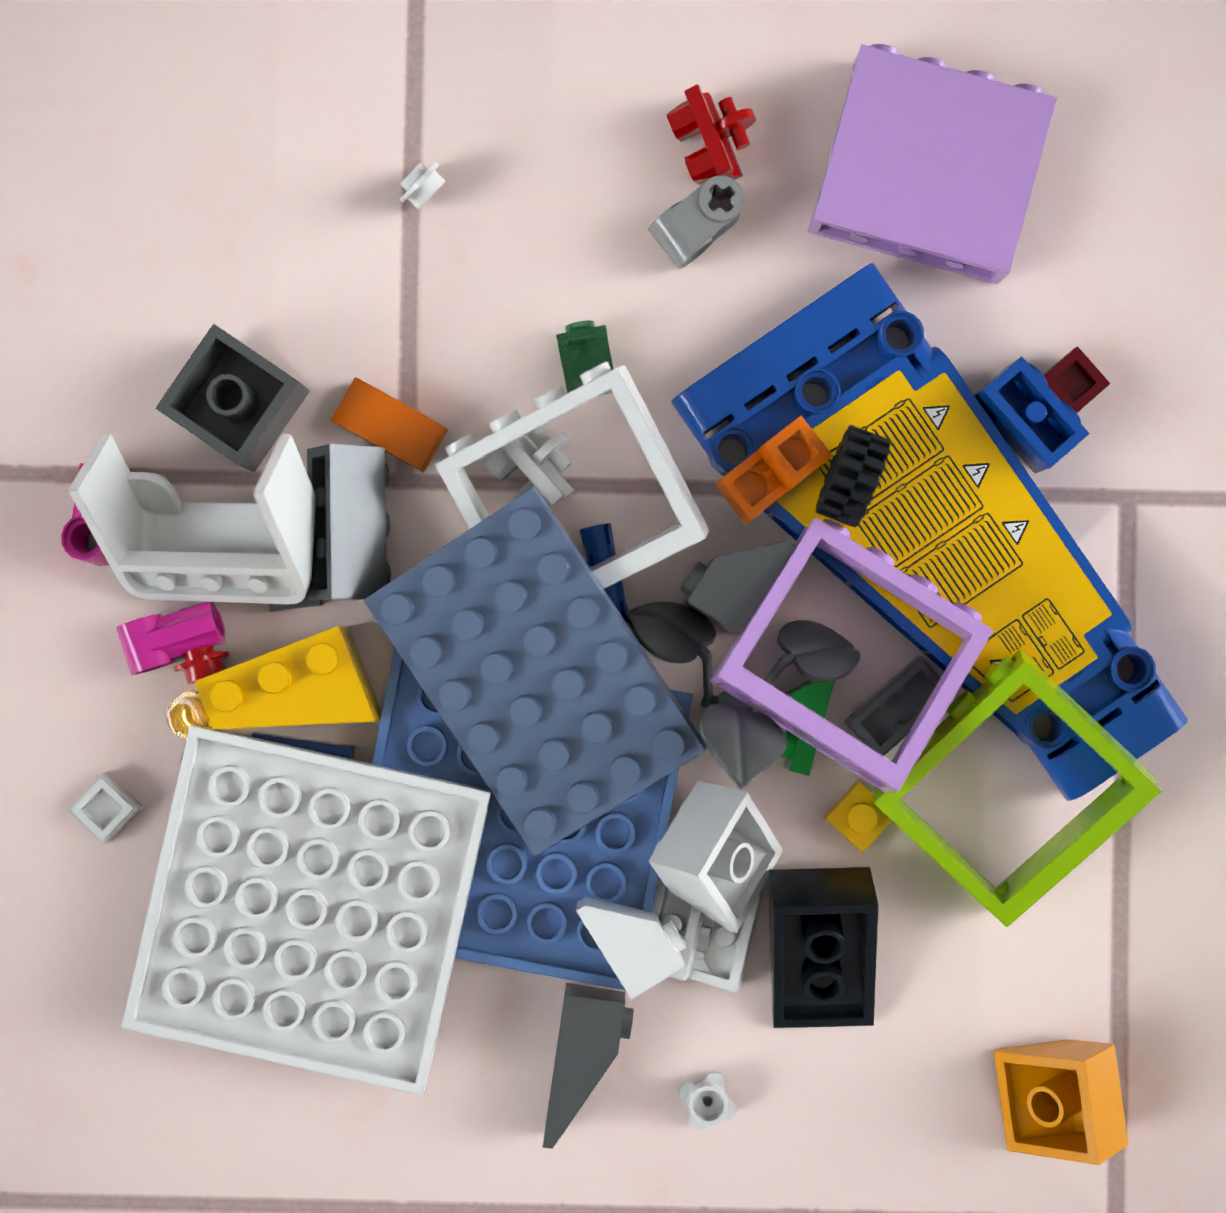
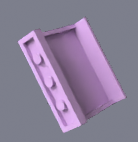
[807,44,1057,284]

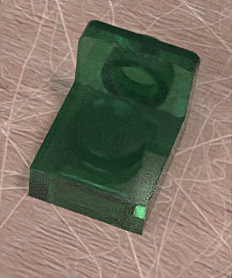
[556,320,613,396]

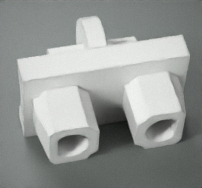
[482,427,575,505]

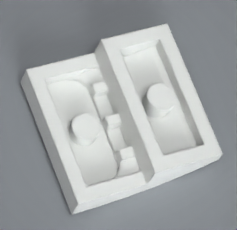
[652,877,764,993]

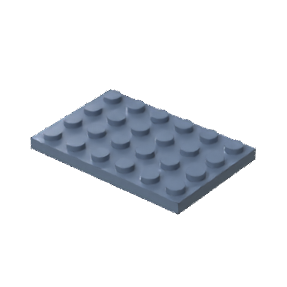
[363,486,707,856]

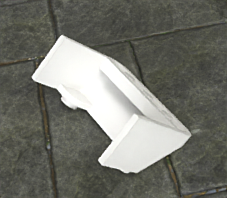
[68,434,316,604]

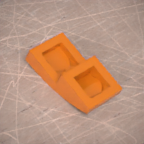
[331,377,448,473]
[714,416,833,525]

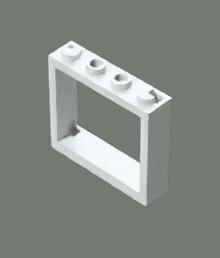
[435,362,710,589]

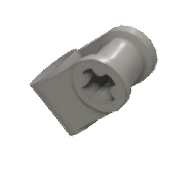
[648,175,744,269]

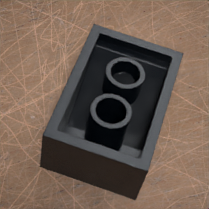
[769,867,879,1028]

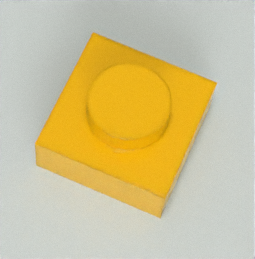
[823,781,892,853]

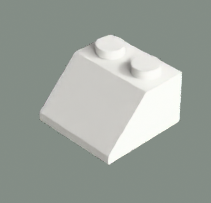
[648,780,783,933]

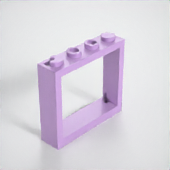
[710,517,993,793]

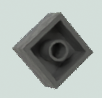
[155,323,310,472]

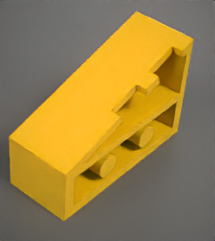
[194,626,382,729]

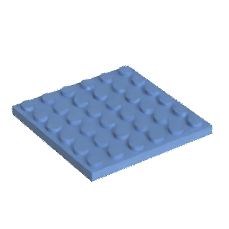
[372,647,693,991]

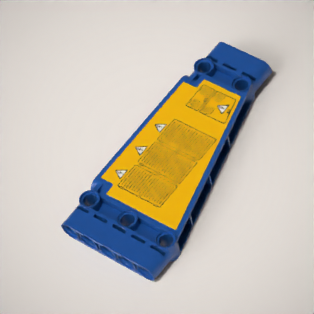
[671,263,1188,801]

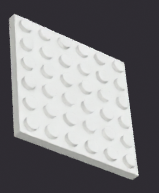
[121,724,492,1096]

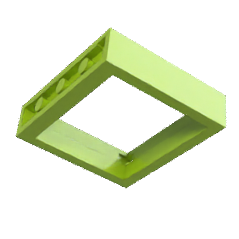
[874,649,1162,928]

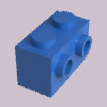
[974,356,1090,474]

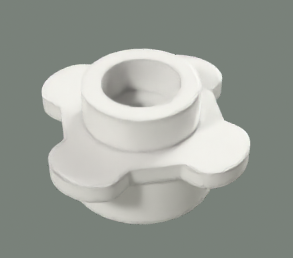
[399,162,445,209]
[679,1071,736,1130]

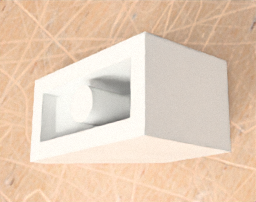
[576,897,687,1000]

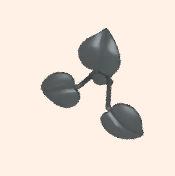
[624,602,860,789]

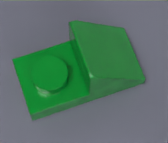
[782,679,835,776]

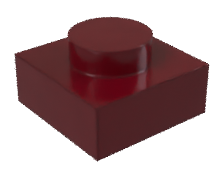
[1043,346,1111,413]

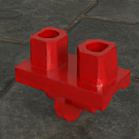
[666,84,756,184]

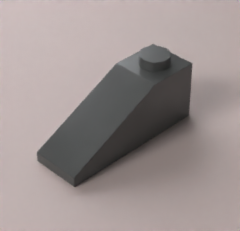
[543,983,634,1149]

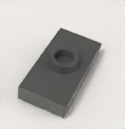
[844,655,941,756]

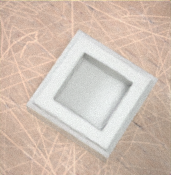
[67,772,143,845]

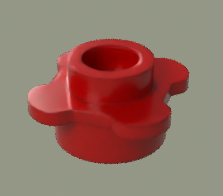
[174,645,230,684]

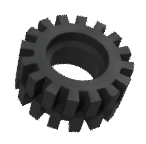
[815,425,891,528]

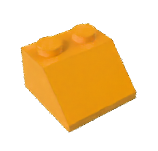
[994,1039,1128,1165]

